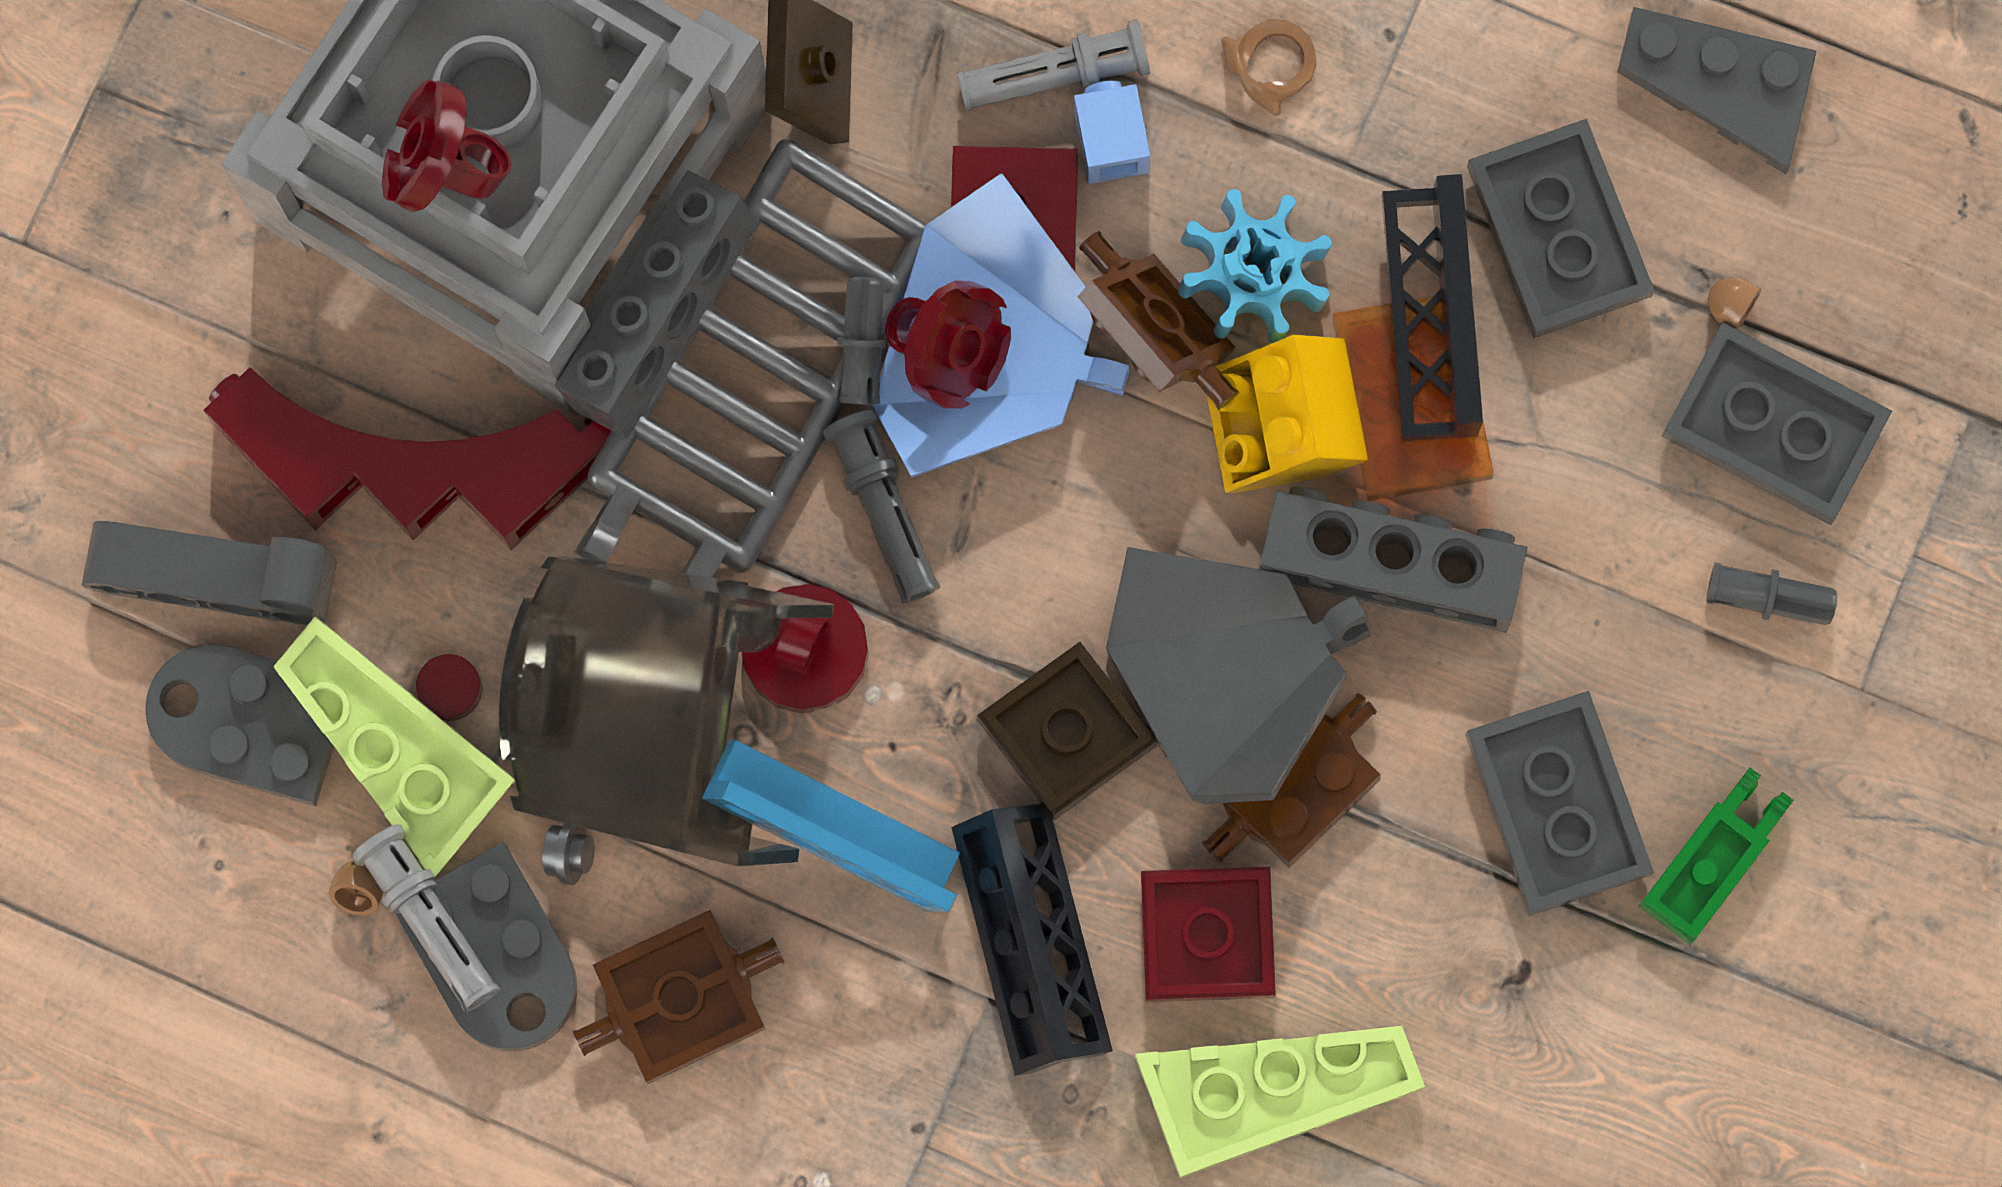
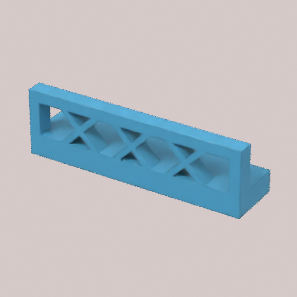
[702,740,960,912]

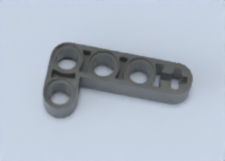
[81,521,337,625]

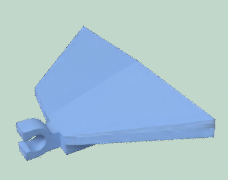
[872,173,1130,477]

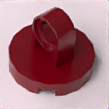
[381,79,512,212]
[885,280,1011,409]
[740,584,869,714]

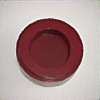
[416,654,482,721]

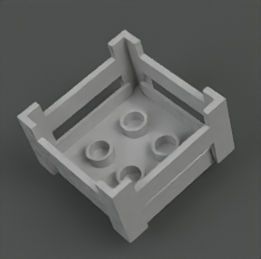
[221,0,766,413]

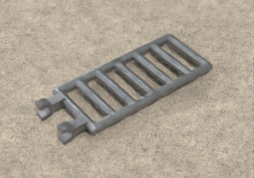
[574,139,927,617]

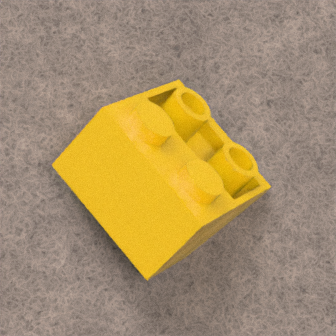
[1206,335,1368,493]

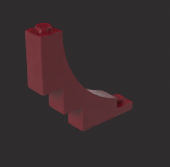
[203,367,612,550]

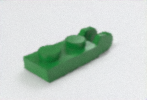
[1638,767,1794,945]

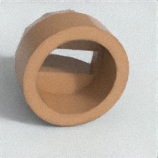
[1708,277,1762,330]
[328,860,383,916]

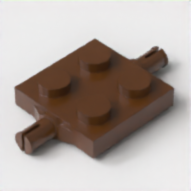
[1077,231,1239,410]
[1202,693,1381,868]
[573,910,785,1084]

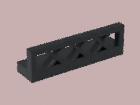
[1381,174,1483,442]
[951,804,1113,1076]

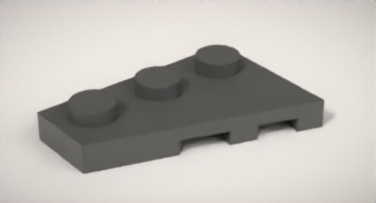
[1617,7,1817,174]

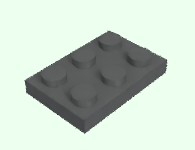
[1467,119,1655,338]
[1661,322,1892,525]
[1465,691,1654,916]

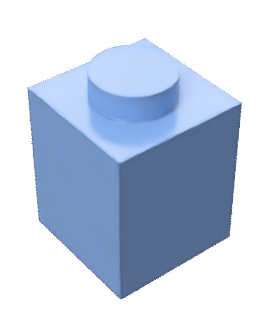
[1074,81,1150,184]

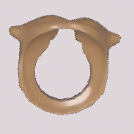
[1221,19,1316,116]

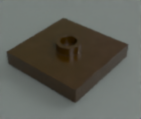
[765,0,853,145]
[977,642,1157,820]

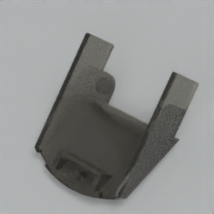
[499,556,834,866]

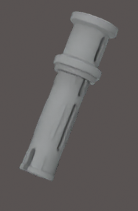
[957,20,1151,111]
[352,824,500,1012]

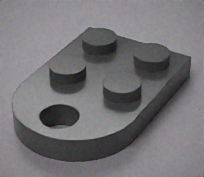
[146,644,334,807]
[396,841,577,1051]

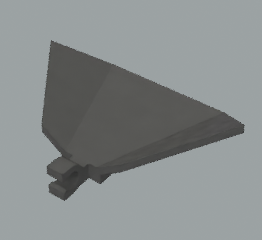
[1106,547,1370,804]

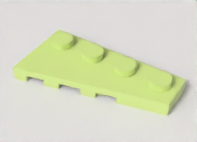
[274,617,515,877]
[1135,1026,1425,1178]

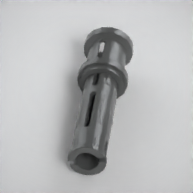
[822,410,940,603]

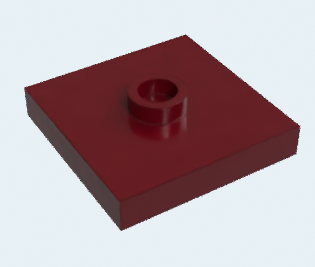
[951,146,1078,271]
[1141,867,1276,1002]

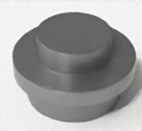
[542,820,595,885]

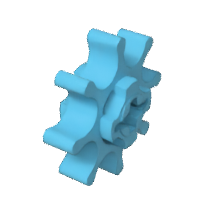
[1178,189,1332,343]

